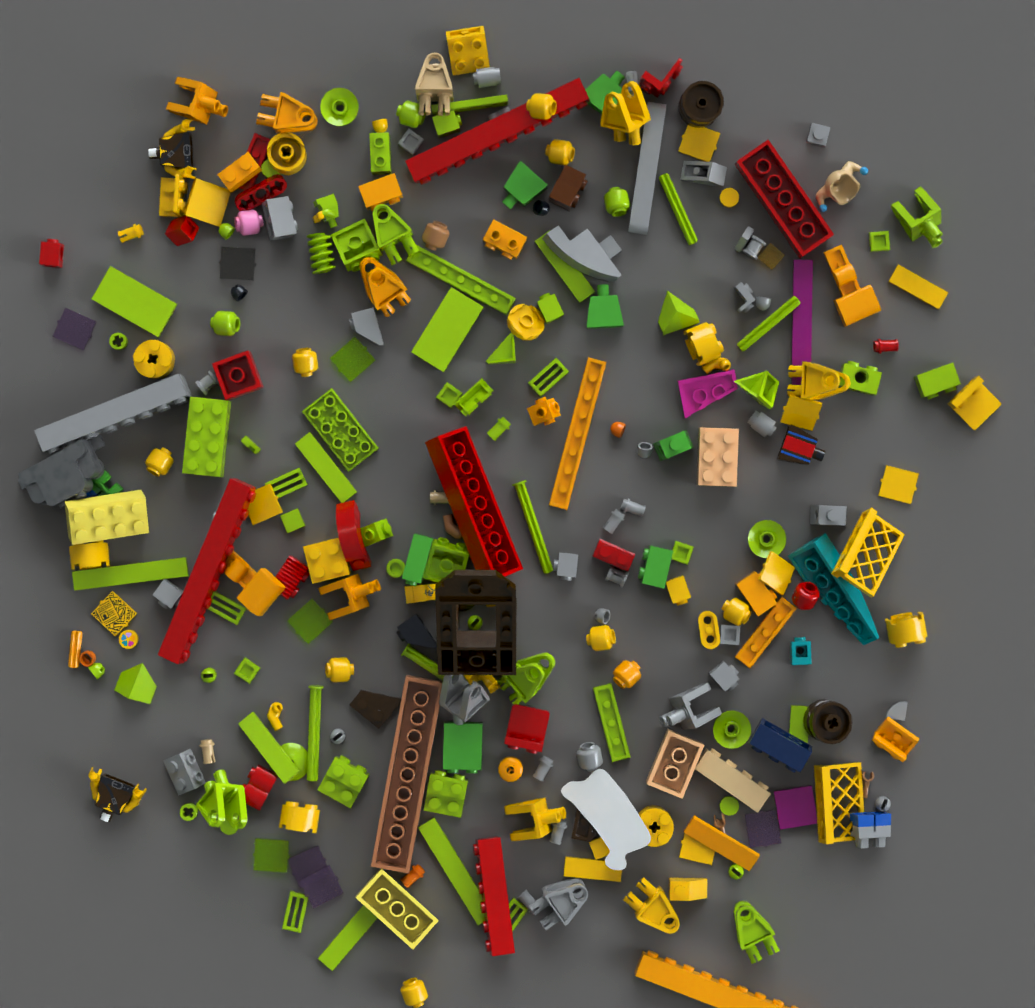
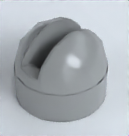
[755,296,771,311]
[637,442,653,459]
[594,608,610,625]
[330,728,346,744]
[875,796,891,812]

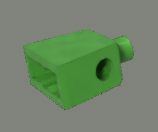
[585,71,625,115]
[502,161,548,209]
[586,284,624,329]
[653,430,694,461]

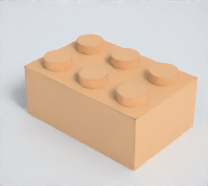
[697,427,739,487]
[646,728,704,799]

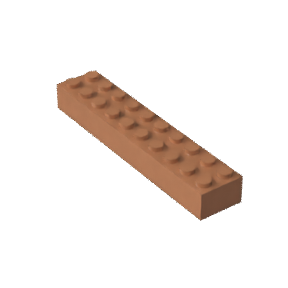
[371,675,443,874]

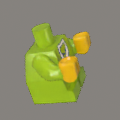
[313,194,339,228]

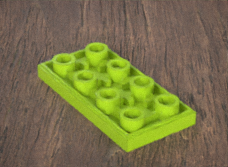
[92,266,178,337]
[411,287,484,372]
[302,388,379,472]

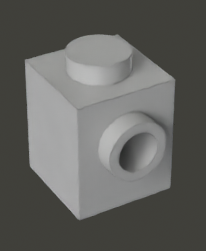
[553,552,578,581]
[153,579,183,609]
[709,660,739,691]

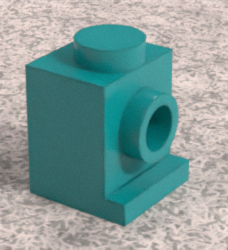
[790,637,812,665]

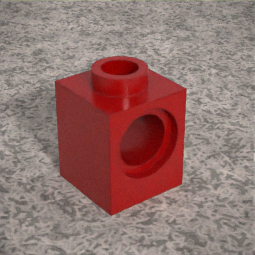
[39,239,64,268]

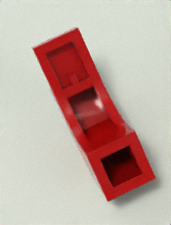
[336,500,371,571]

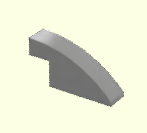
[542,225,621,282]

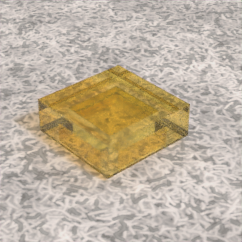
[758,243,785,270]

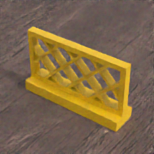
[831,507,905,598]
[814,762,864,844]

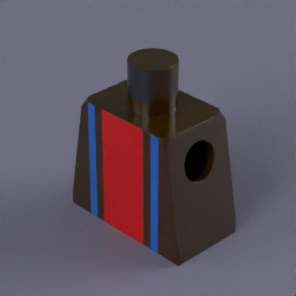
[777,424,825,465]

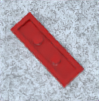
[238,133,271,191]

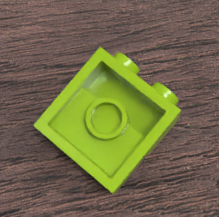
[331,218,383,272]
[423,537,470,582]
[317,755,369,809]
[423,770,469,818]

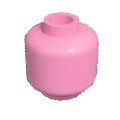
[234,210,264,236]

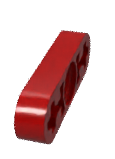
[235,174,287,211]

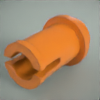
[400,864,425,888]

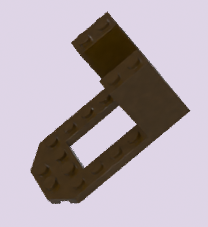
[435,570,517,675]

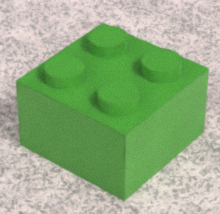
[638,545,673,589]

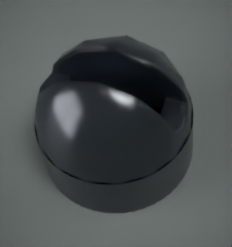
[533,200,550,216]
[231,284,248,302]

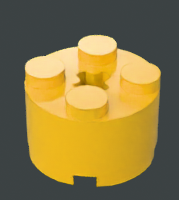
[267,133,307,176]
[684,322,724,366]
[133,340,175,379]
[69,540,110,570]
[885,612,927,648]
[279,801,320,833]
[638,805,674,847]

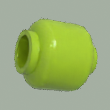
[396,100,426,128]
[604,187,630,217]
[210,311,240,336]

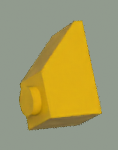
[669,878,707,901]

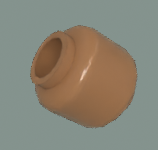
[422,220,450,251]

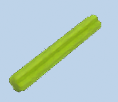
[659,173,698,245]
[737,296,800,351]

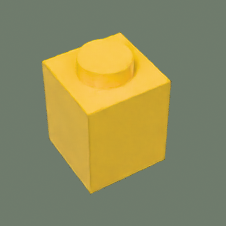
[666,575,691,606]

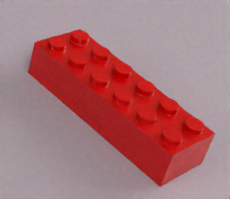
[735,140,834,259]

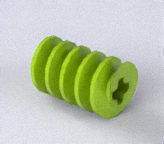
[306,233,336,274]

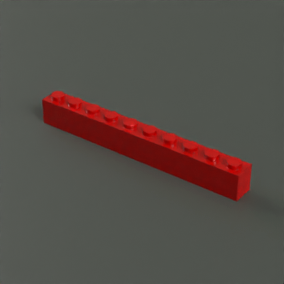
[405,78,590,185]
[158,478,256,664]

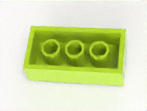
[182,397,231,477]

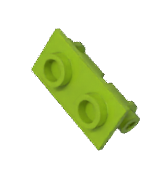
[454,378,494,417]

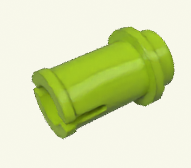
[487,417,511,441]

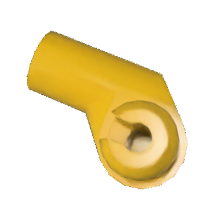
[701,357,731,374]
[267,702,283,731]

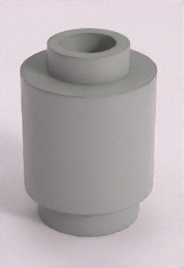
[473,67,501,88]
[747,410,777,438]

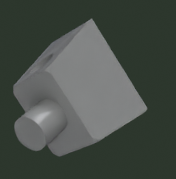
[810,505,847,526]

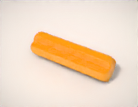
[68,630,82,668]

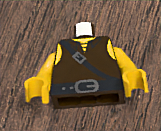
[148,119,197,179]
[88,767,147,822]

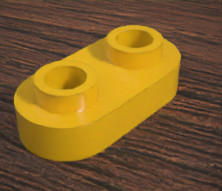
[698,611,720,649]

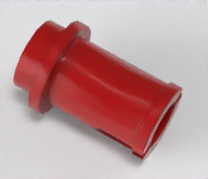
[873,339,899,354]

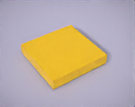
[183,178,231,227]

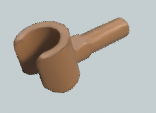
[862,771,874,798]
[714,813,726,834]

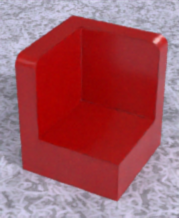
[165,216,200,246]

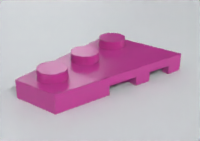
[677,369,738,418]

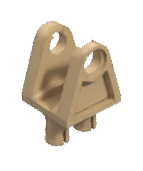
[415,52,454,116]

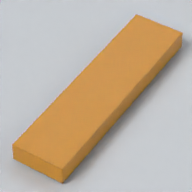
[734,596,797,668]
[684,815,760,871]

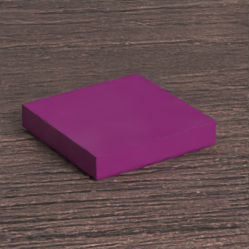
[773,785,817,830]

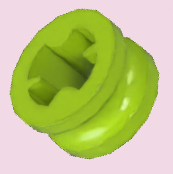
[109,332,128,350]
[180,803,198,821]

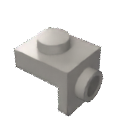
[734,282,756,313]

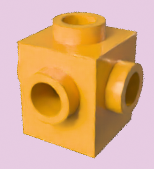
[527,397,561,426]

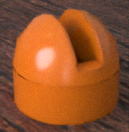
[610,422,626,438]
[79,650,96,667]

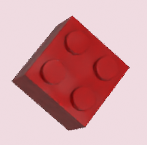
[212,350,264,401]

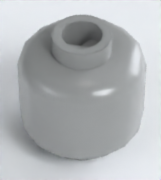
[576,742,603,772]

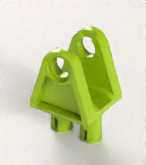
[891,187,943,248]
[373,204,419,266]
[498,653,555,704]
[196,769,247,829]
[734,901,780,964]

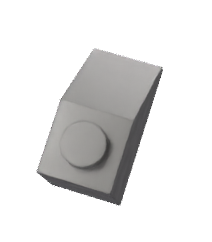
[680,161,727,186]
[349,307,385,347]

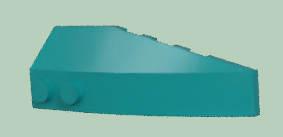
[788,533,879,645]

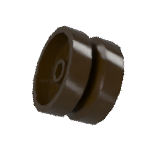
[678,81,724,128]
[803,699,853,744]

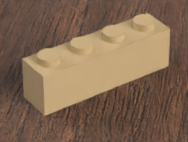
[695,748,771,813]

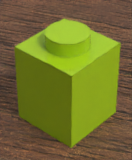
[432,110,463,138]
[537,293,564,324]

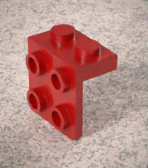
[639,58,683,98]
[504,704,550,754]

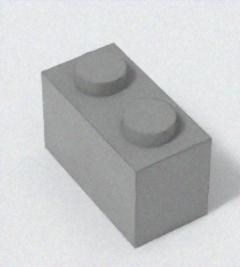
[262,196,298,241]

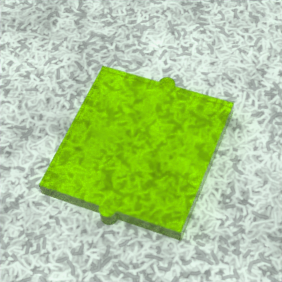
[330,337,376,382]
[287,598,333,644]
[253,838,290,873]

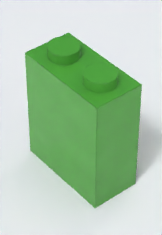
[402,533,434,586]
[443,721,483,773]

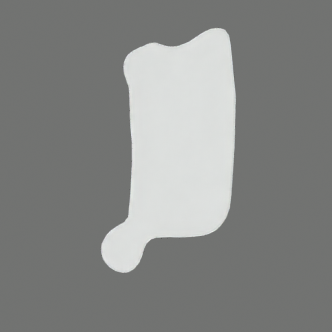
[561,769,651,870]

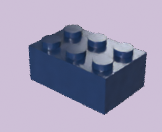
[749,718,813,773]

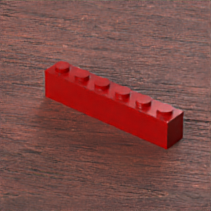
[473,836,515,956]

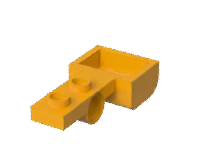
[823,244,881,327]
[225,550,286,616]

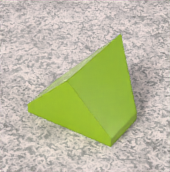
[658,291,700,335]
[486,333,516,365]
[734,370,779,409]
[114,663,157,704]

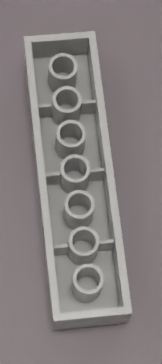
[34,374,192,454]

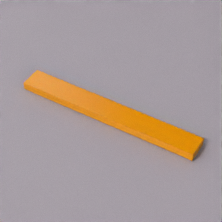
[549,357,607,510]

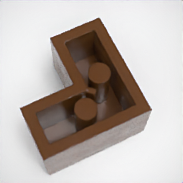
[549,165,588,212]

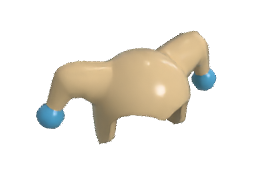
[816,161,868,212]

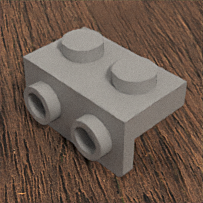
[163,749,206,796]

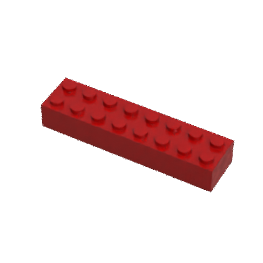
[425,426,523,576]

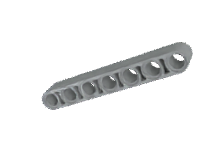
[628,102,667,235]

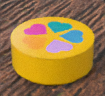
[119,630,139,649]

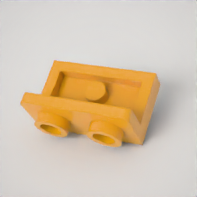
[872,717,919,762]

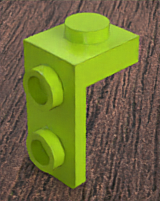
[360,518,393,547]

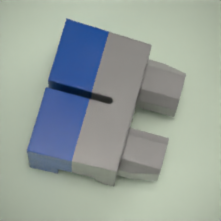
[850,811,891,849]

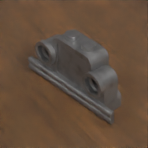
[18,435,105,509]

